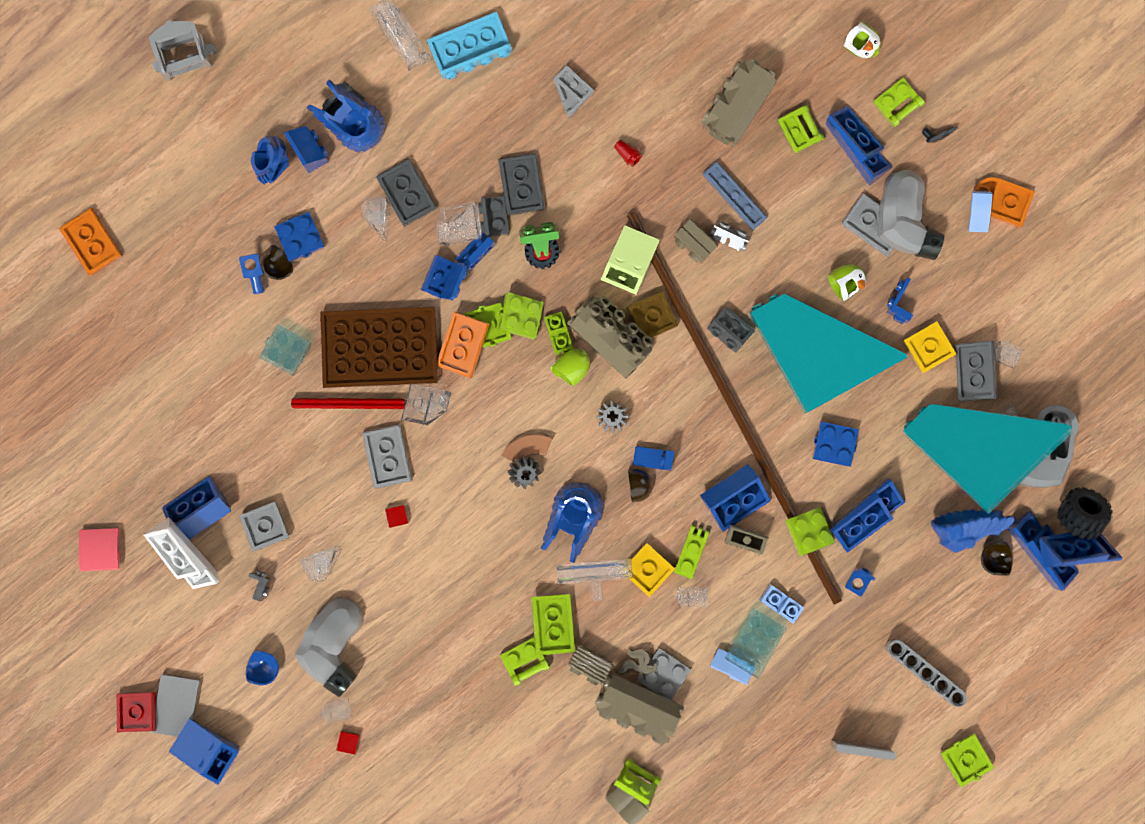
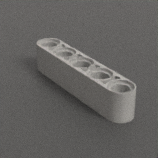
[885,639,967,707]

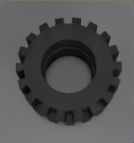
[1057,487,1113,539]

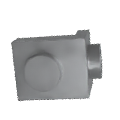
[248,570,270,601]

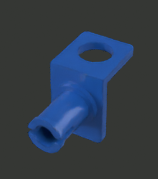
[239,253,265,294]

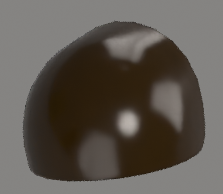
[261,245,294,280]
[628,469,653,503]
[981,542,1013,576]

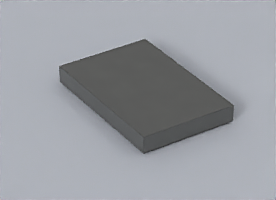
[498,153,545,216]
[376,159,437,227]
[955,341,998,402]

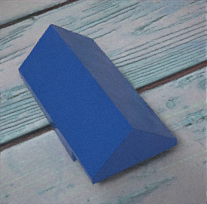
[825,106,892,186]
[829,479,905,553]
[1007,511,1079,591]
[1039,532,1123,568]

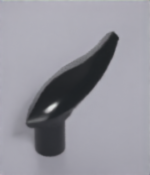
[922,125,958,143]

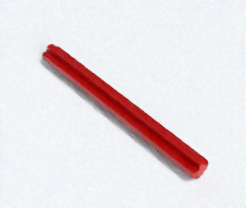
[291,398,405,409]

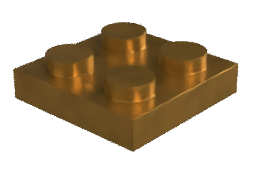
[628,291,678,338]

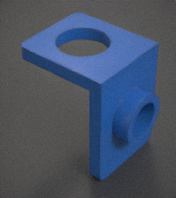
[845,567,876,596]

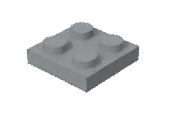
[239,502,290,552]
[638,648,691,700]

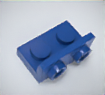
[456,233,495,272]

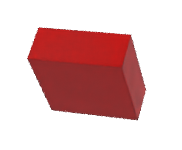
[385,505,409,528]
[336,731,360,755]

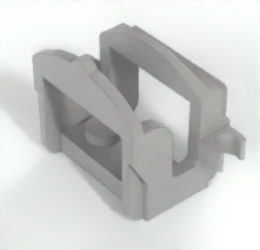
[149,20,217,81]

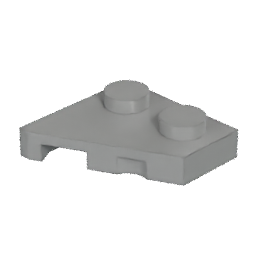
[554,65,594,119]

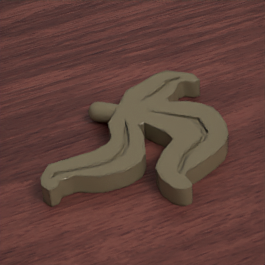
[617,649,658,678]

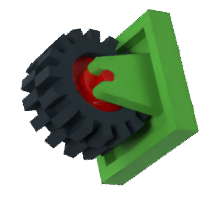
[519,222,559,269]

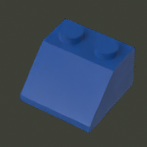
[284,126,328,173]

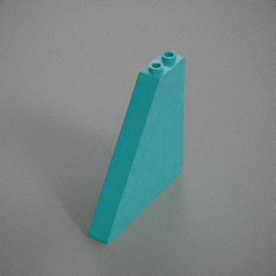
[749,294,908,414]
[903,404,1073,514]

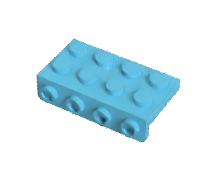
[427,12,512,80]

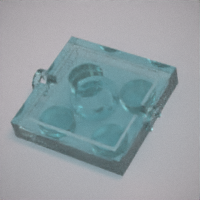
[259,324,311,376]

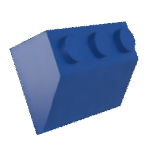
[700,464,771,532]
[162,475,231,539]

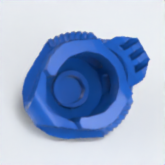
[251,135,289,184]

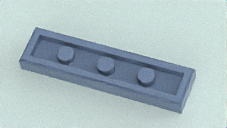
[702,162,767,231]

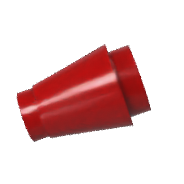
[614,139,642,167]

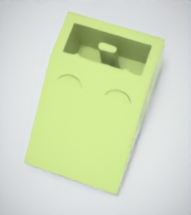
[601,225,660,294]

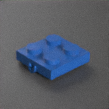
[274,212,324,262]
[812,421,859,467]

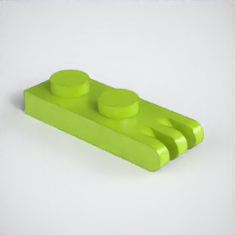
[674,524,710,579]

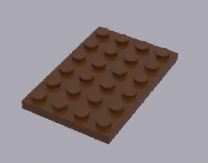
[320,307,438,388]

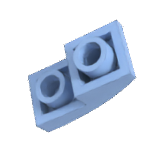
[968,191,992,232]
[759,584,804,624]
[710,649,755,685]

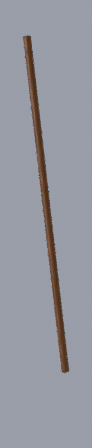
[627,212,842,605]

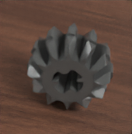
[508,456,541,489]

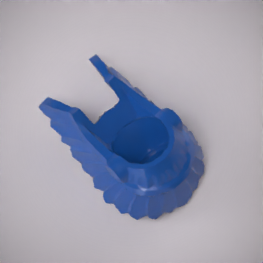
[307,79,385,153]
[540,482,604,563]
[931,509,1015,553]

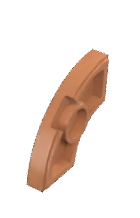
[501,435,553,463]

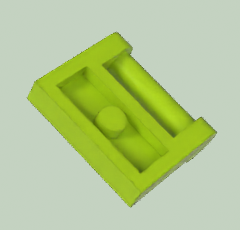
[873,78,925,128]
[777,105,825,154]
[500,637,550,686]
[614,758,662,805]

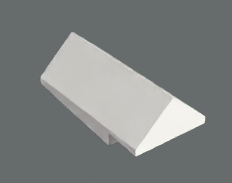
[144,517,219,589]

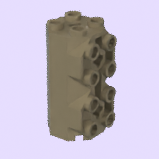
[702,59,777,148]
[567,296,653,379]
[595,673,684,745]

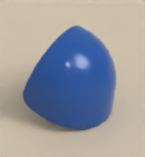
[246,651,279,686]

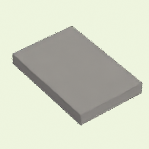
[841,193,894,257]
[362,425,412,489]
[151,674,200,737]
[831,740,896,760]

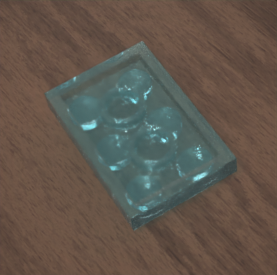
[724,608,787,679]

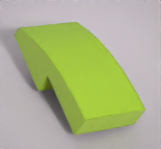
[544,312,573,356]

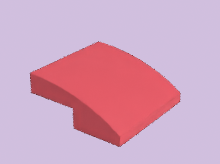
[79,528,120,571]

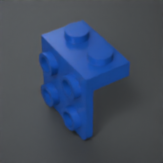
[421,255,467,301]

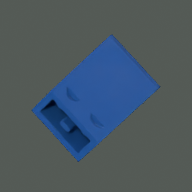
[169,718,240,785]

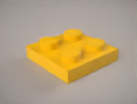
[903,321,956,374]
[621,543,675,598]

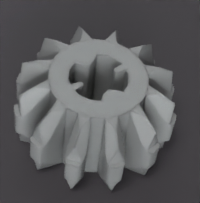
[596,400,629,433]

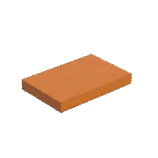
[59,208,122,276]
[437,311,490,378]

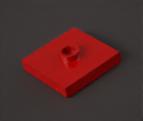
[116,692,156,733]

